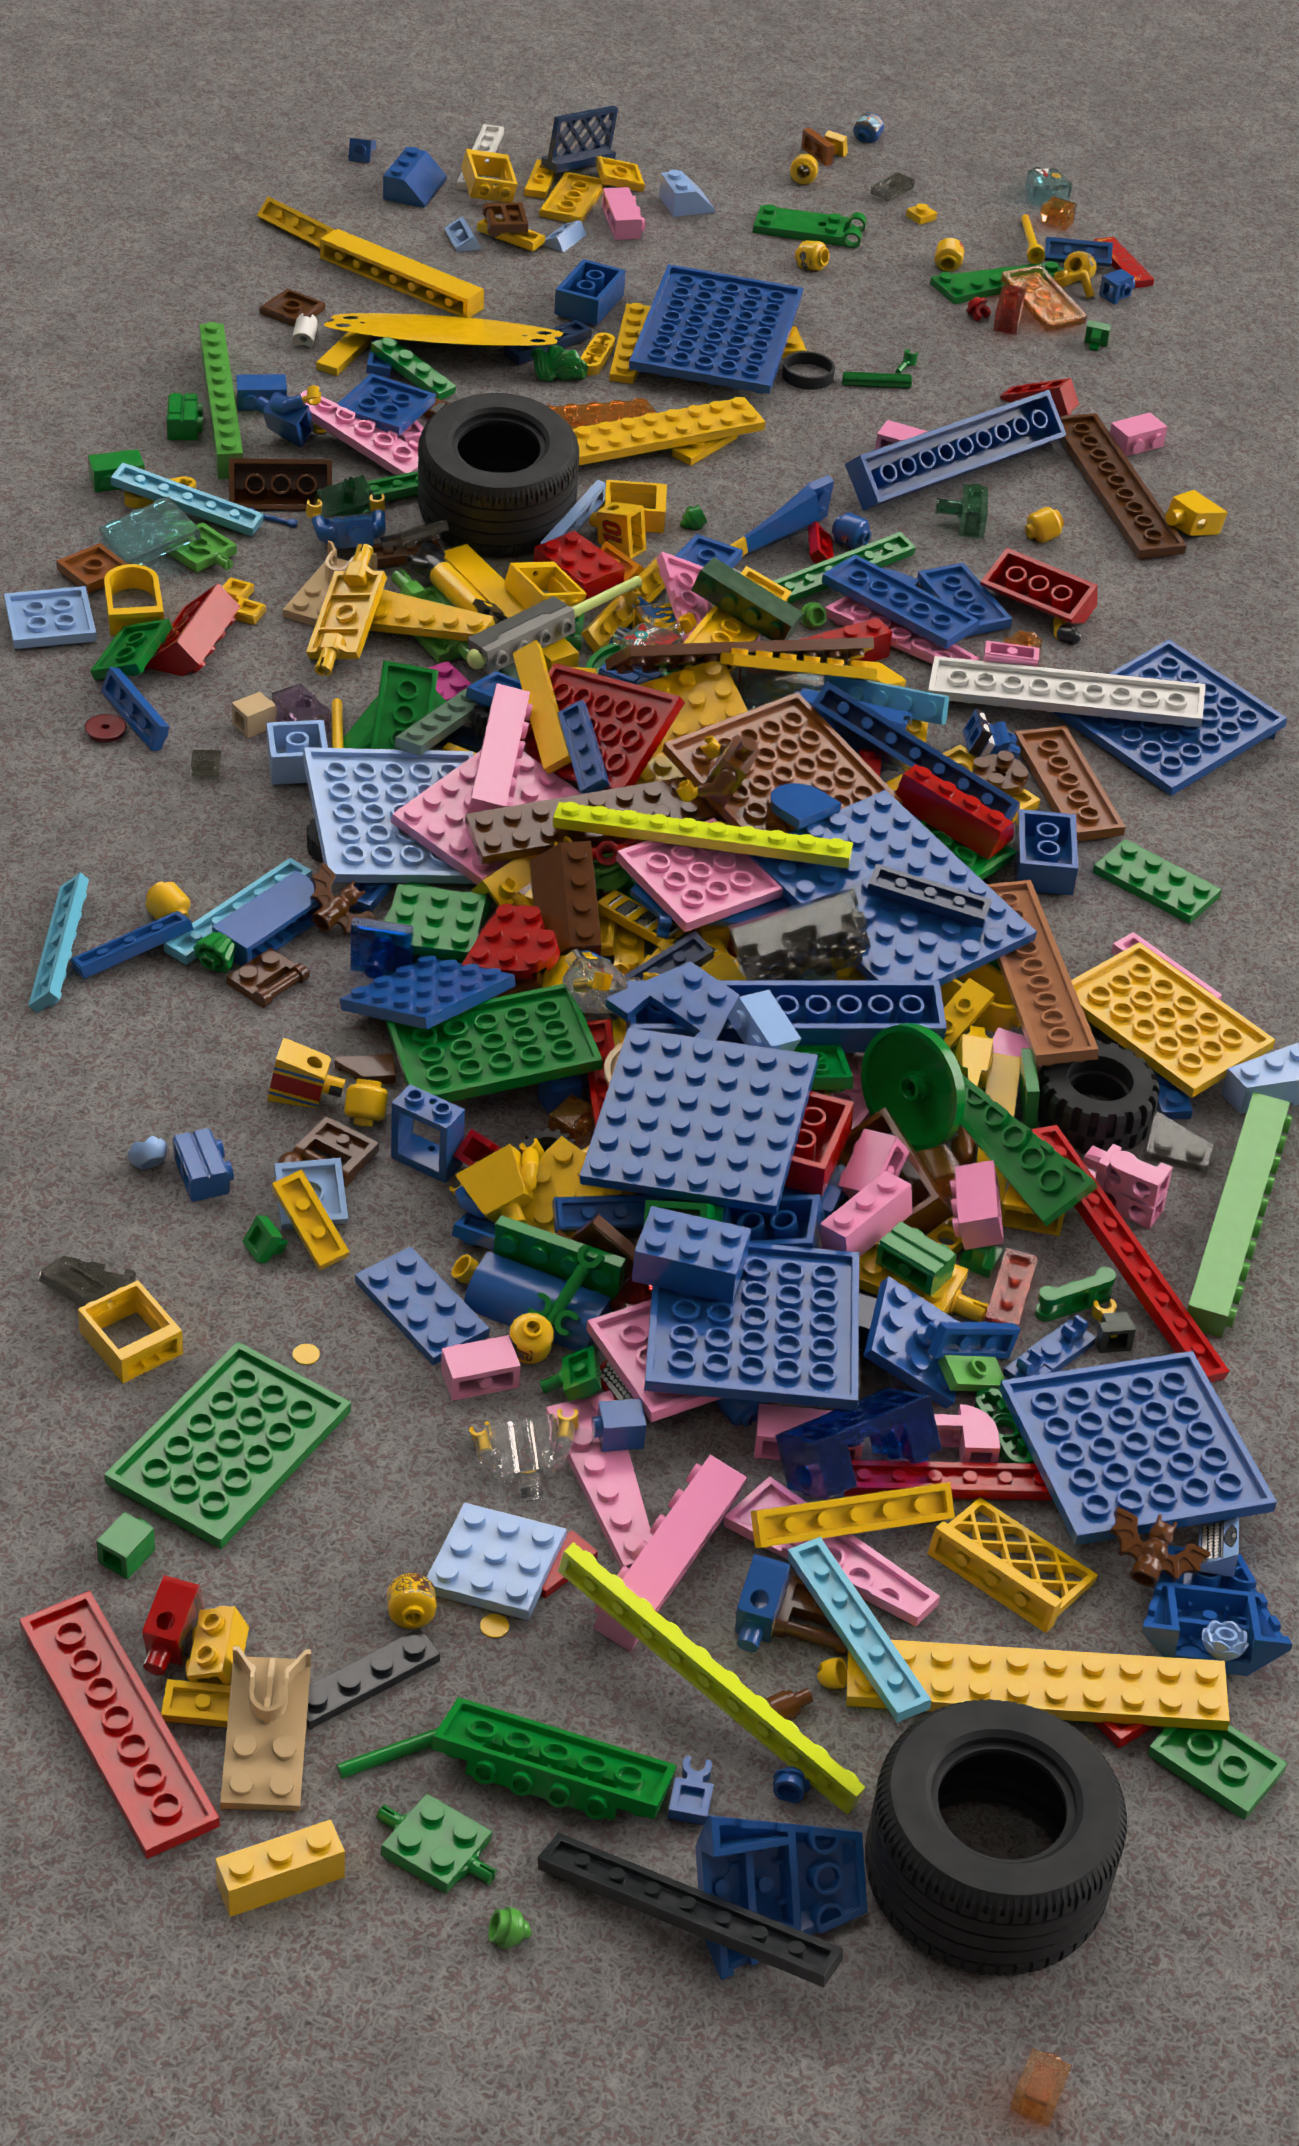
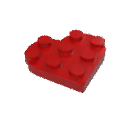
[461,904,560,980]

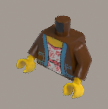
[676,735,760,807]

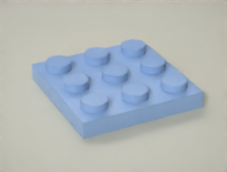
[4,586,97,649]
[427,1502,567,1620]

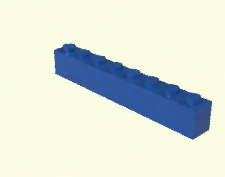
[811,681,1020,821]

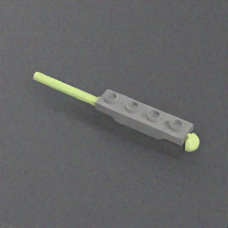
[467,576,642,674]

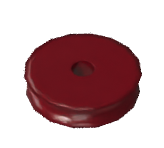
[84,714,127,743]

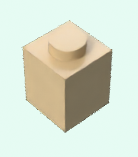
[232,692,277,738]

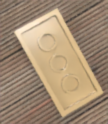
[283,541,378,626]
[220,1646,311,1811]

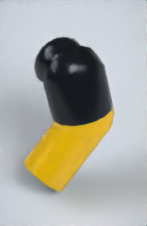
[1053,617,1081,645]

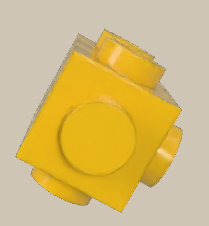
[185,1606,249,1685]

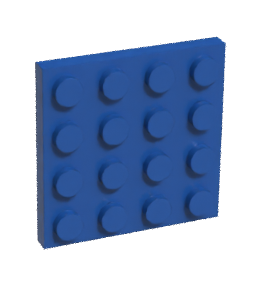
[339,955,516,1029]

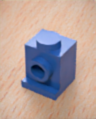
[1099,269,1135,305]

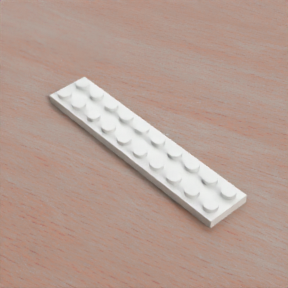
[928,656,1206,727]

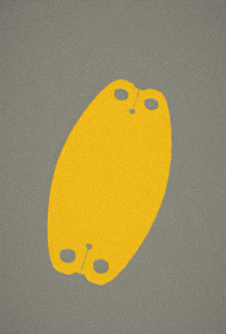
[324,313,563,346]

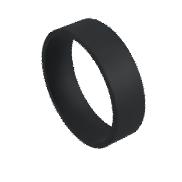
[782,351,835,390]

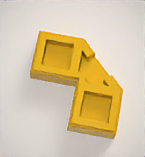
[222,578,266,625]

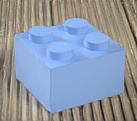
[266,720,328,785]

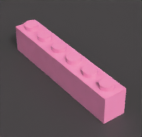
[467,683,533,813]
[593,1455,747,1651]

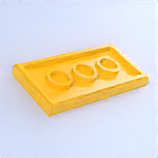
[539,172,607,223]

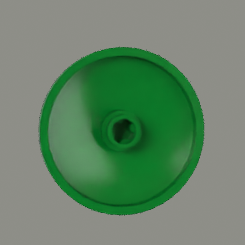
[861,1023,966,1151]

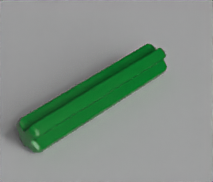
[842,371,912,388]

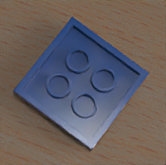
[337,373,436,436]
[864,1276,959,1408]

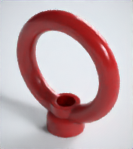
[591,838,642,865]

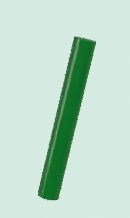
[336,1727,439,1779]

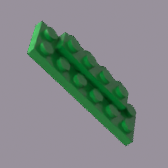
[431,1697,677,1821]

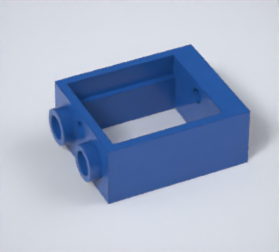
[391,1084,465,1183]

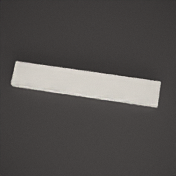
[456,124,504,191]

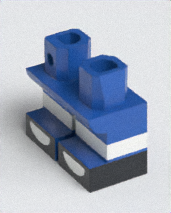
[963,708,1021,759]

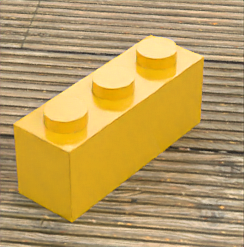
[215,1819,345,1917]

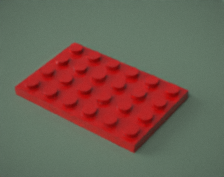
[520,663,685,790]

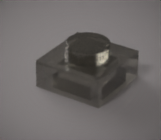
[191,749,222,777]

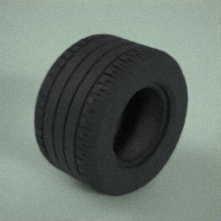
[418,393,580,558]
[865,1699,1127,1976]

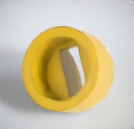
[451,1254,479,1285]
[817,1658,847,1689]

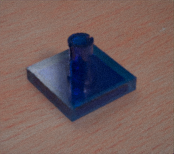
[350,917,414,980]

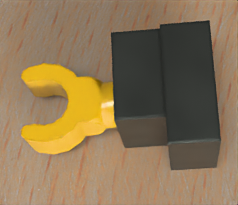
[1092,1299,1136,1353]

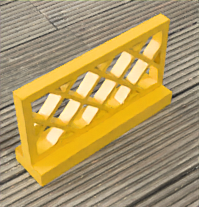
[927,1497,1098,1633]

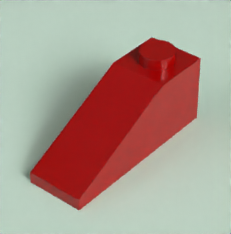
[1000,378,1079,416]

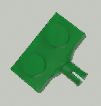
[540,1345,601,1402]

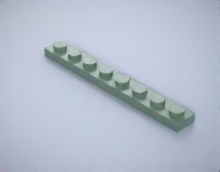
[395,664,520,756]

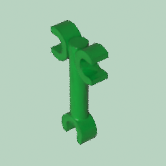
[527,1244,605,1337]

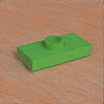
[938,1355,1006,1391]

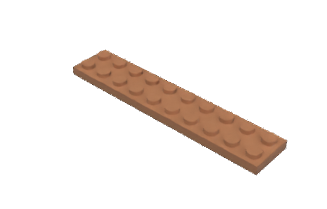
[987,880,1098,1066]

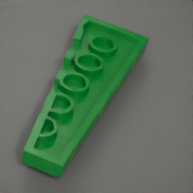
[930,261,1064,304]
[960,1075,1098,1227]

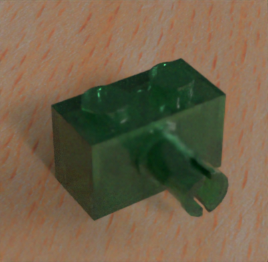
[314,475,376,517]
[935,484,988,539]

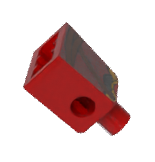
[142,1575,204,1676]

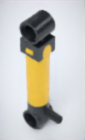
[406,541,508,624]

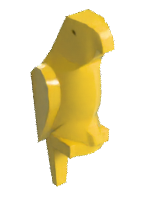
[956,1026,994,1089]

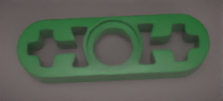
[974,1388,1035,1464]

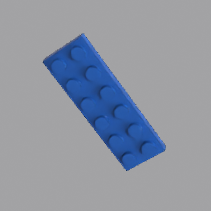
[822,554,979,649]

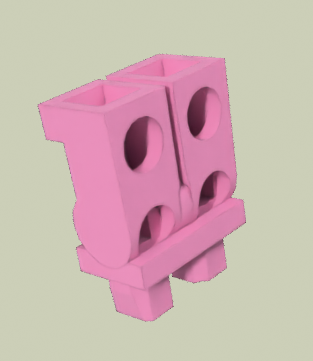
[1083,1144,1173,1229]

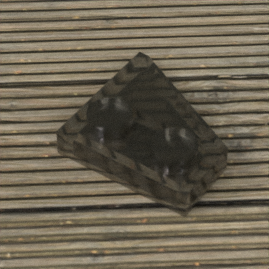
[1144,1112,1213,1174]
[39,1256,136,1307]

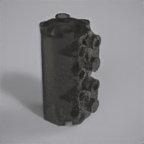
[728,888,871,980]

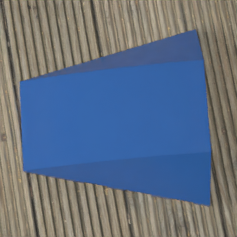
[1141,1545,1292,1676]
[695,1815,868,1980]

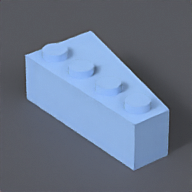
[1221,1042,1299,1114]

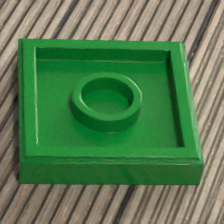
[1018,1048,1040,1129]

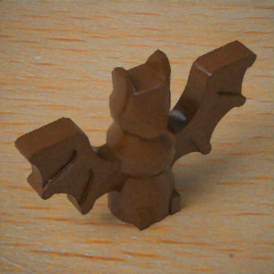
[310,862,381,936]
[1110,1507,1211,1587]

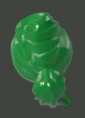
[530,345,588,382]

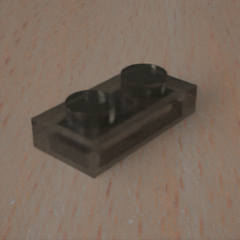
[870,172,915,202]

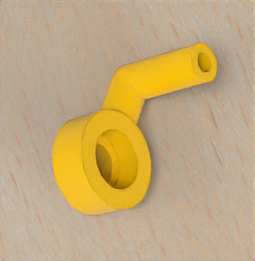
[1051,269,1095,298]

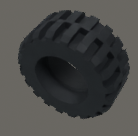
[1038,1040,1160,1154]

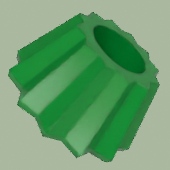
[193,932,236,973]

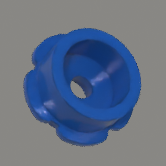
[773,1767,810,1803]

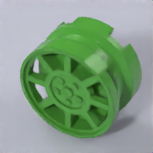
[593,854,629,893]

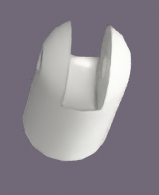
[291,313,318,348]

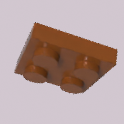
[56,543,127,594]

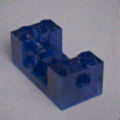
[775,1388,942,1500]

